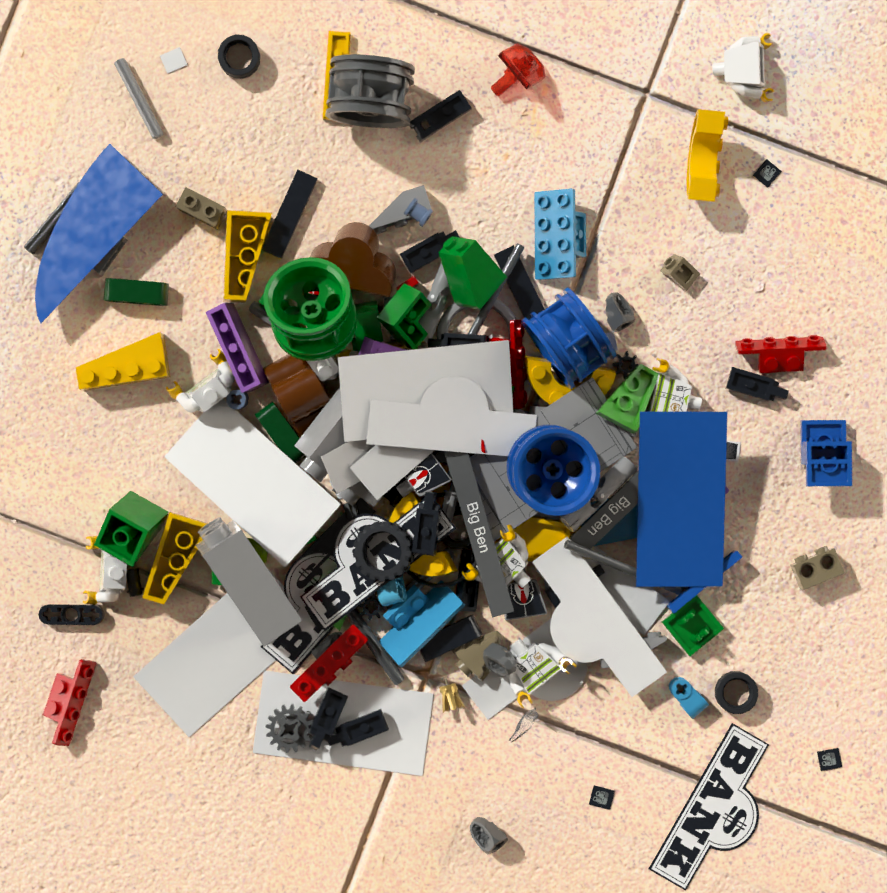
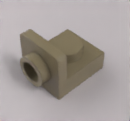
[660,254,700,291]

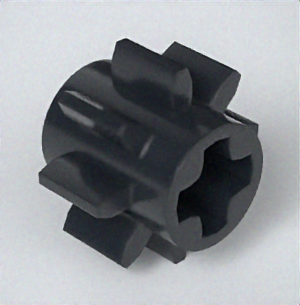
[612,351,639,379]
[358,593,386,621]

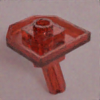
[491,43,546,97]

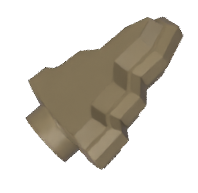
[452,631,502,682]

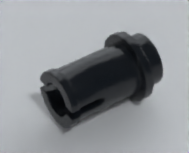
[126,568,144,597]

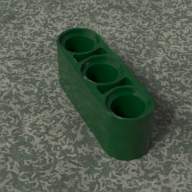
[103,278,169,306]
[255,401,306,463]

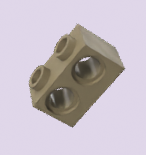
[175,187,227,230]
[790,546,845,590]

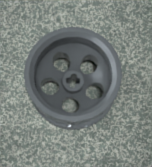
[325,54,415,128]

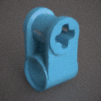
[669,677,709,719]

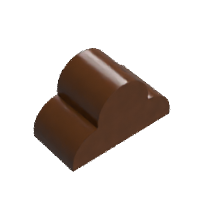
[310,222,396,297]
[263,354,330,438]

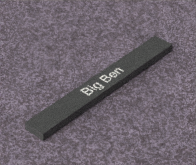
[444,451,514,618]
[536,470,639,578]

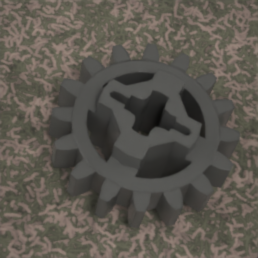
[265,704,313,753]

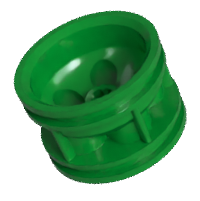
[263,257,358,361]

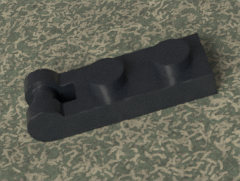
[409,90,472,142]

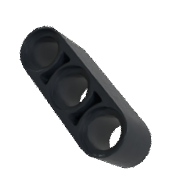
[419,614,483,662]

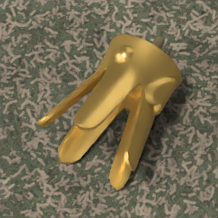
[439,678,465,713]

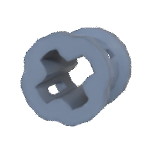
[404,198,433,227]
[226,390,249,409]

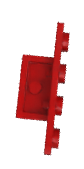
[510,319,527,409]
[735,335,827,373]
[290,625,368,702]
[43,659,97,746]

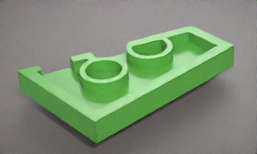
[595,364,658,434]

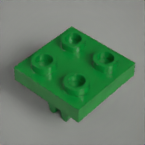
[661,595,724,656]

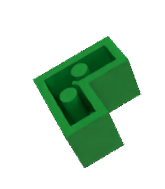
[377,283,432,350]

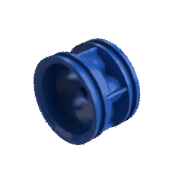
[521,287,617,389]
[506,425,600,516]

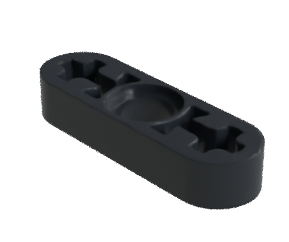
[38,604,105,625]

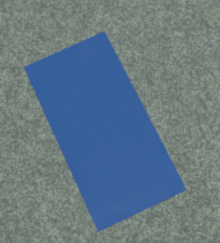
[636,412,727,587]

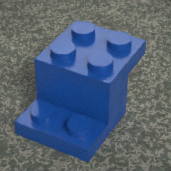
[800,420,852,487]

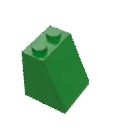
[439,236,507,310]
[94,491,169,567]

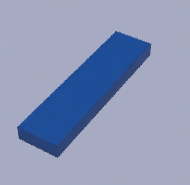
[666,550,742,613]

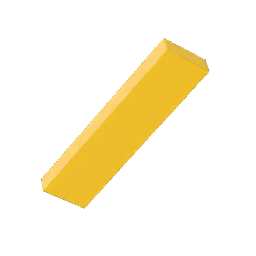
[322,31,351,120]

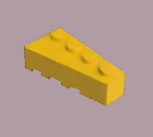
[223,210,272,303]
[76,332,170,391]
[142,512,208,604]

